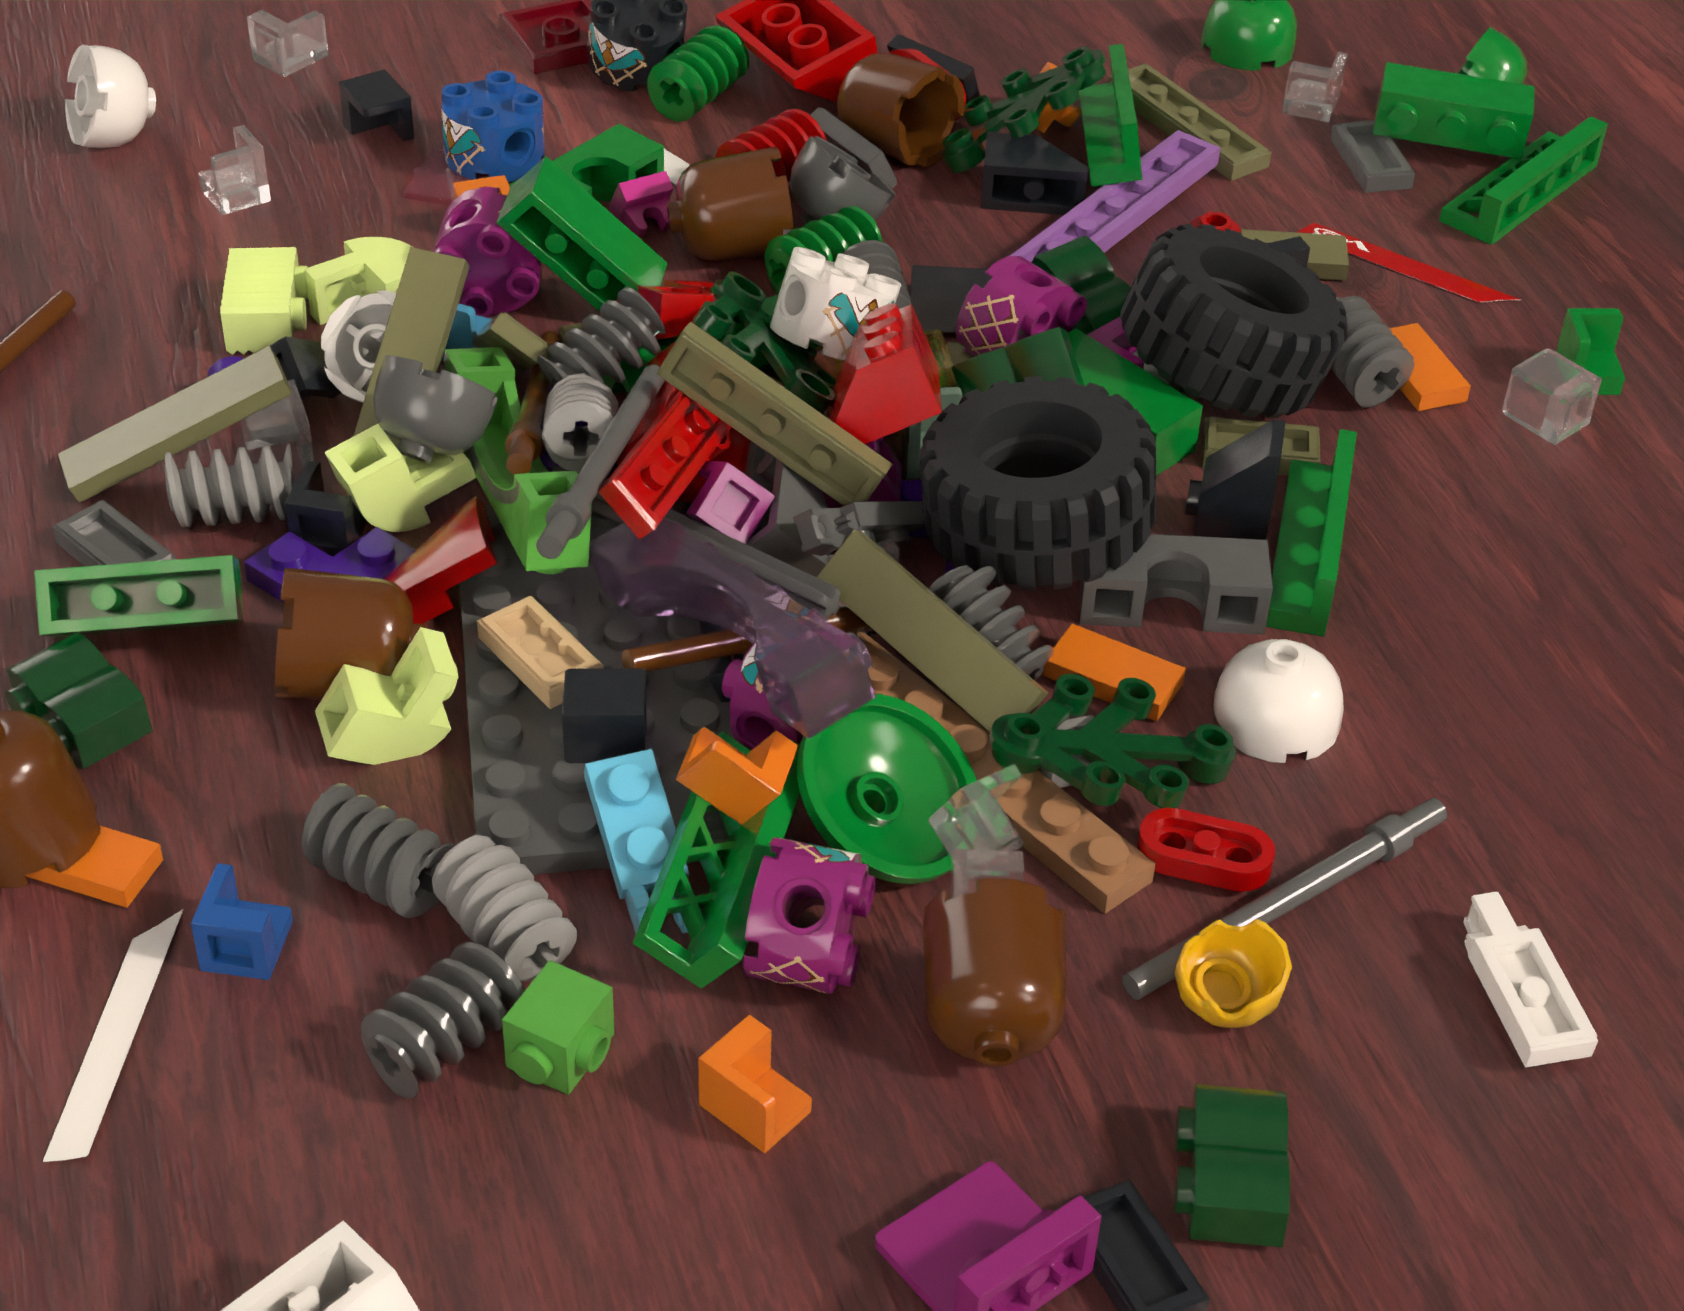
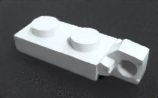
[1463,892,1598,1068]

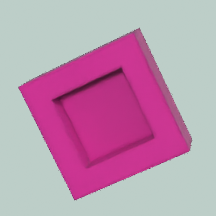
[608,171,674,238]

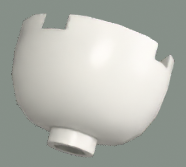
[65,45,156,148]
[321,290,396,403]
[1213,639,1344,763]

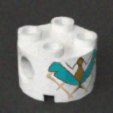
[770,247,901,360]

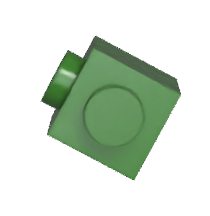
[502,960,615,1095]

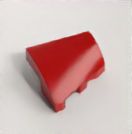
[613,280,714,339]
[384,495,497,624]

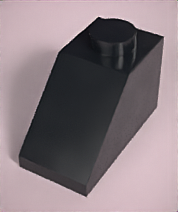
[981,132,1088,215]
[1185,419,1286,540]

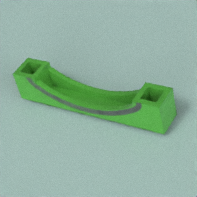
[444,347,592,574]

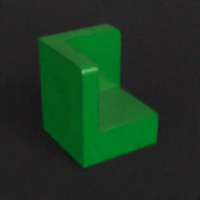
[1553,308,1625,395]

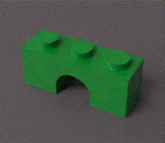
[509,123,664,202]

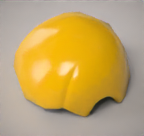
[1174,919,1292,1028]

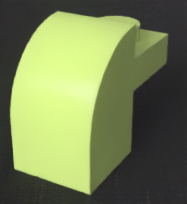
[304,237,413,325]
[325,424,476,532]
[315,627,459,765]

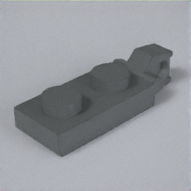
[793,501,925,556]

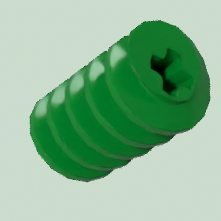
[647,25,750,122]
[764,206,882,295]

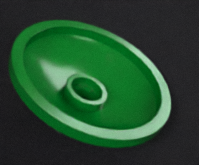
[797,693,982,884]

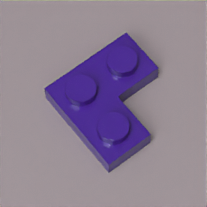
[244,527,415,603]

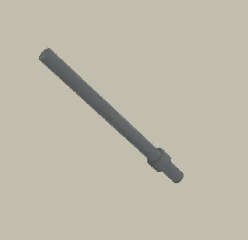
[536,365,665,559]
[1122,798,1447,1000]

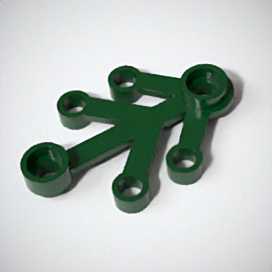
[942,46,1106,173]
[693,272,836,414]
[989,674,1236,808]

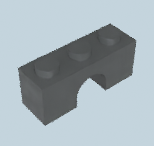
[1078,534,1273,635]

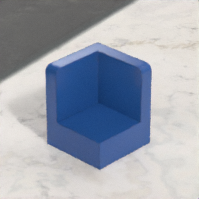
[191,863,293,980]

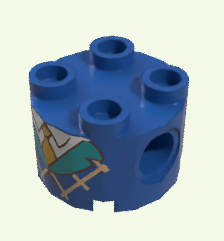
[441,71,545,182]

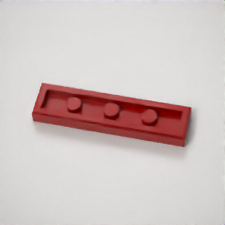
[598,390,731,540]

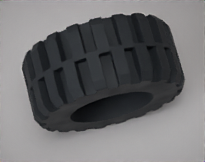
[1121,224,1348,418]
[920,376,1156,591]

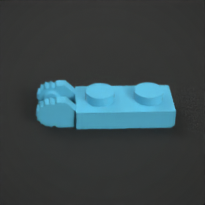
[584,749,691,934]

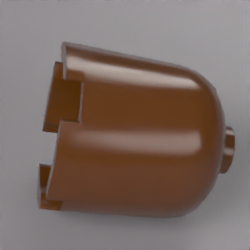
[837,53,965,168]
[667,147,793,262]
[275,568,426,699]
[0,710,101,888]
[923,878,1066,1067]

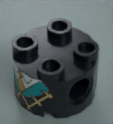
[586,0,688,92]

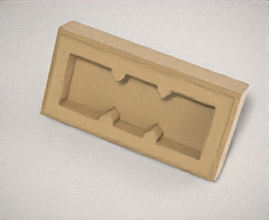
[477,596,604,709]

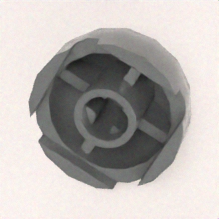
[790,136,896,224]
[373,355,498,463]

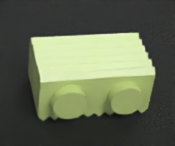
[220,247,308,355]

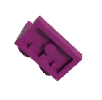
[875,1161,1102,1311]

